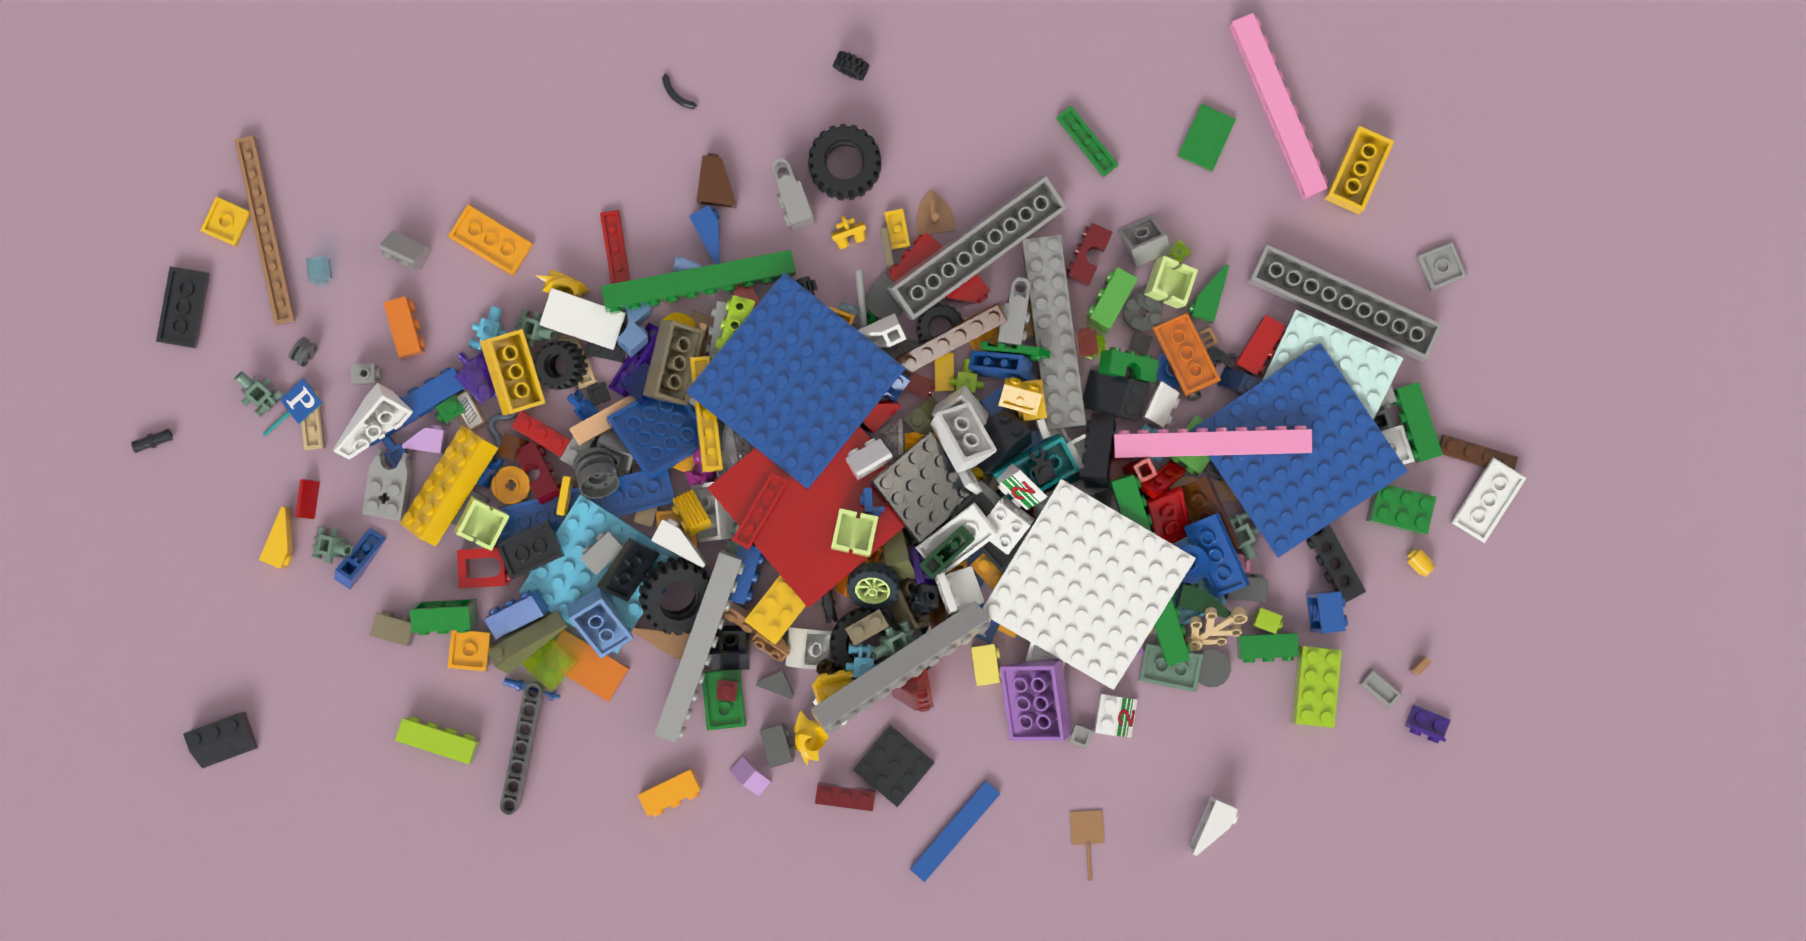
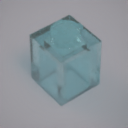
[306,256,333,286]

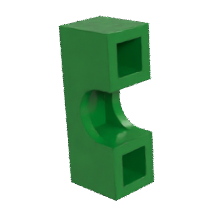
[1098,347,1159,383]

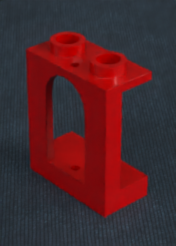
[457,548,511,589]

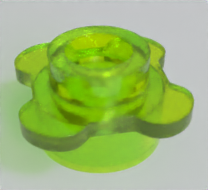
[1168,240,1191,264]

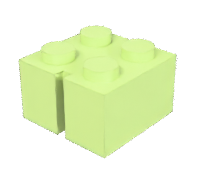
[1144,256,1198,309]
[454,496,509,551]
[831,509,878,557]

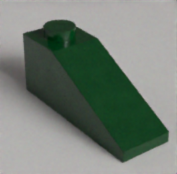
[917,525,975,580]
[1176,583,1231,618]

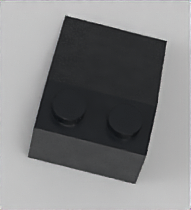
[1083,370,1148,422]
[977,407,1032,476]

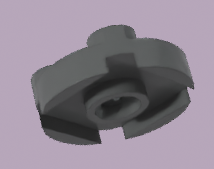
[1123,293,1162,332]

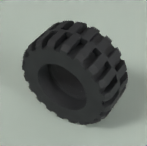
[808,124,881,201]
[639,557,710,635]
[829,608,901,680]

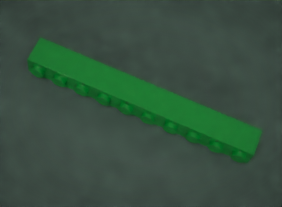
[601,250,796,314]
[1109,473,1192,667]

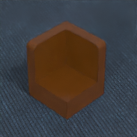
[497,433,530,460]

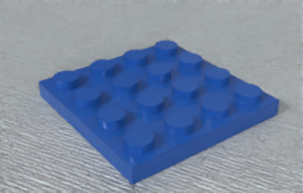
[607,396,699,480]

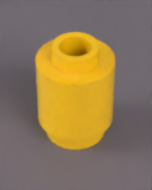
[1406,548,1435,577]

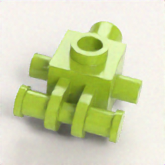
[949,359,984,402]

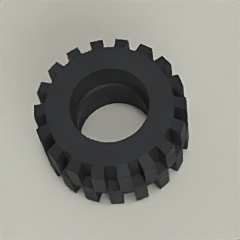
[916,303,964,343]
[534,341,588,390]

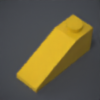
[259,506,293,569]

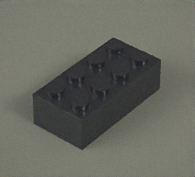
[951,491,1025,573]

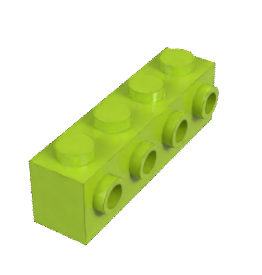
[712,295,756,359]
[395,715,480,764]

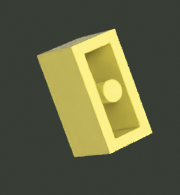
[971,644,1001,686]

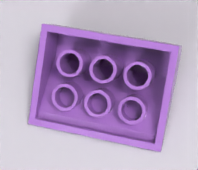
[1000,659,1072,741]

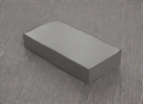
[1359,669,1403,709]

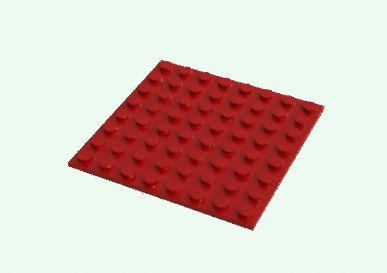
[707,426,905,608]

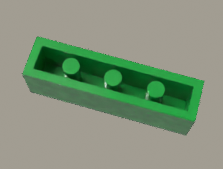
[1393,382,1443,463]

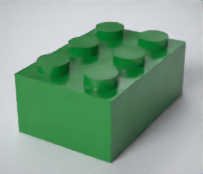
[1366,485,1436,535]
[410,599,478,635]

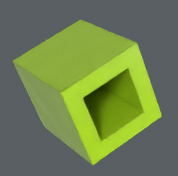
[1251,607,1283,634]

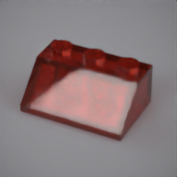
[892,669,934,712]

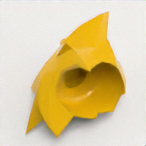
[535,269,590,298]
[793,710,829,765]

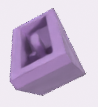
[730,756,772,796]

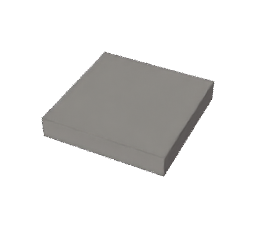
[1416,242,1467,292]

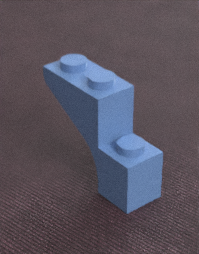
[617,305,652,357]

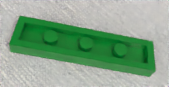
[1056,106,1119,178]

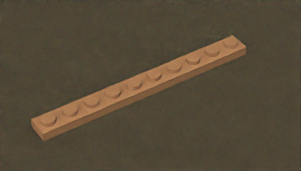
[234,135,296,325]

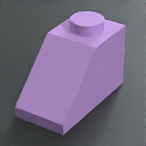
[402,425,448,454]

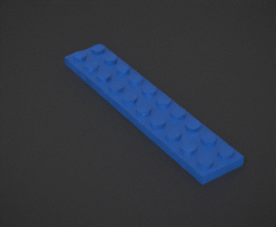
[493,469,676,548]

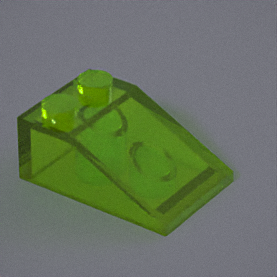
[522,638,581,692]

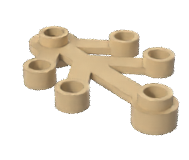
[1184,607,1248,651]

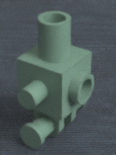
[515,309,557,347]
[234,371,284,417]
[1228,511,1259,561]
[311,526,353,564]
[871,620,916,660]

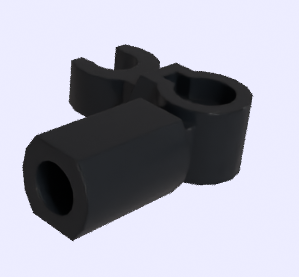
[1207,346,1238,368]

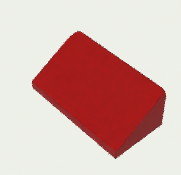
[295,479,320,519]

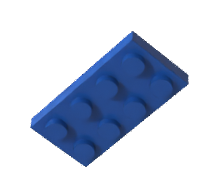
[1184,513,1250,598]

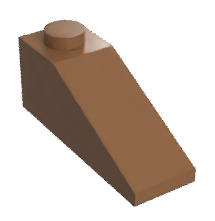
[632,628,690,659]

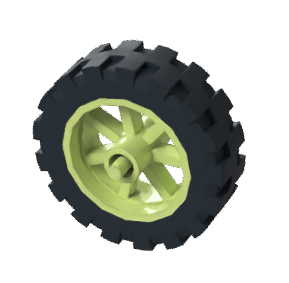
[847,561,900,610]

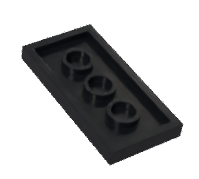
[156,266,210,348]

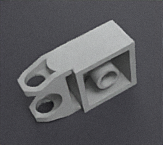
[772,158,814,231]
[996,277,1030,347]
[362,448,412,520]

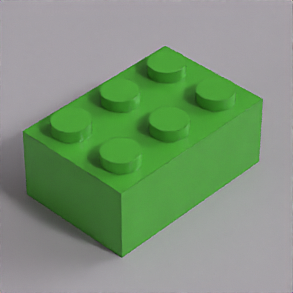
[1086,268,1138,334]

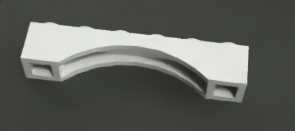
[858,313,906,348]

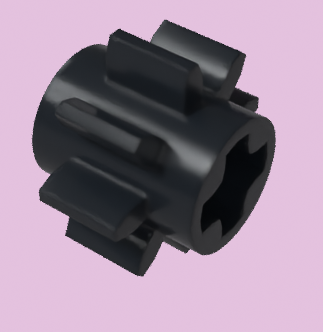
[796,276,818,295]

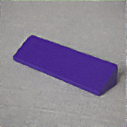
[609,323,659,398]

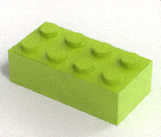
[1291,646,1342,728]

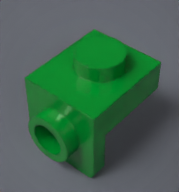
[435,394,466,426]

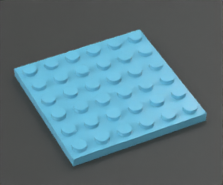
[519,494,679,654]

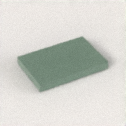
[1139,643,1203,692]

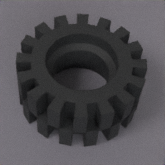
[832,51,870,81]

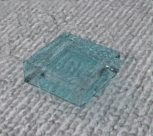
[838,302,859,317]

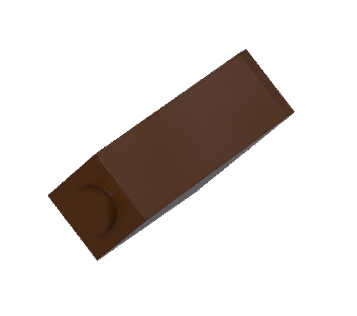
[697,153,737,208]

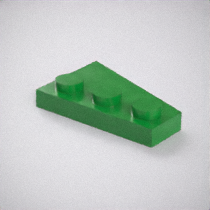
[981,342,1051,361]

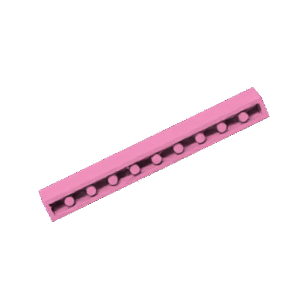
[1229,13,1328,200]
[1114,426,1312,458]

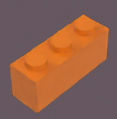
[383,296,426,359]

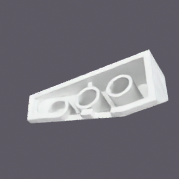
[333,383,413,459]

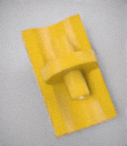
[830,215,866,249]

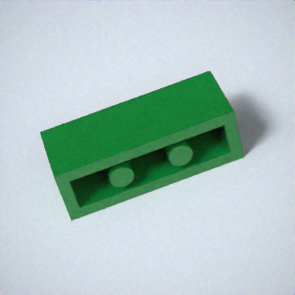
[1237,633,1299,663]

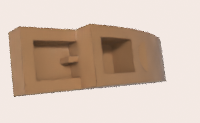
[723,601,790,663]

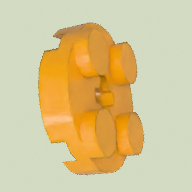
[491,466,531,505]

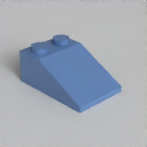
[567,587,634,658]

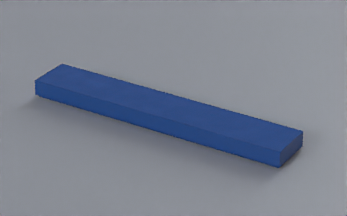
[910,781,1000,882]

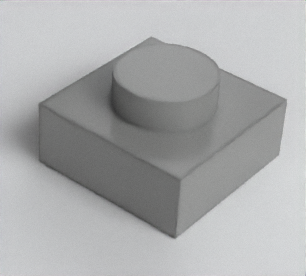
[1069,724,1094,749]

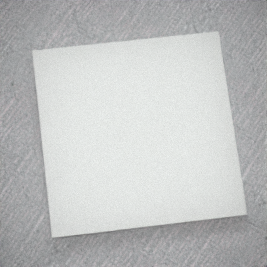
[982,479,1196,690]

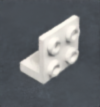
[987,496,1035,554]
[935,566,984,616]

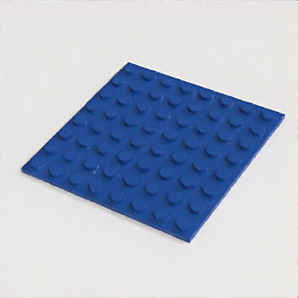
[686,272,906,489]
[1191,343,1408,558]

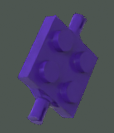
[454,351,498,405]

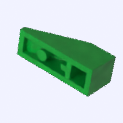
[1188,265,1229,323]

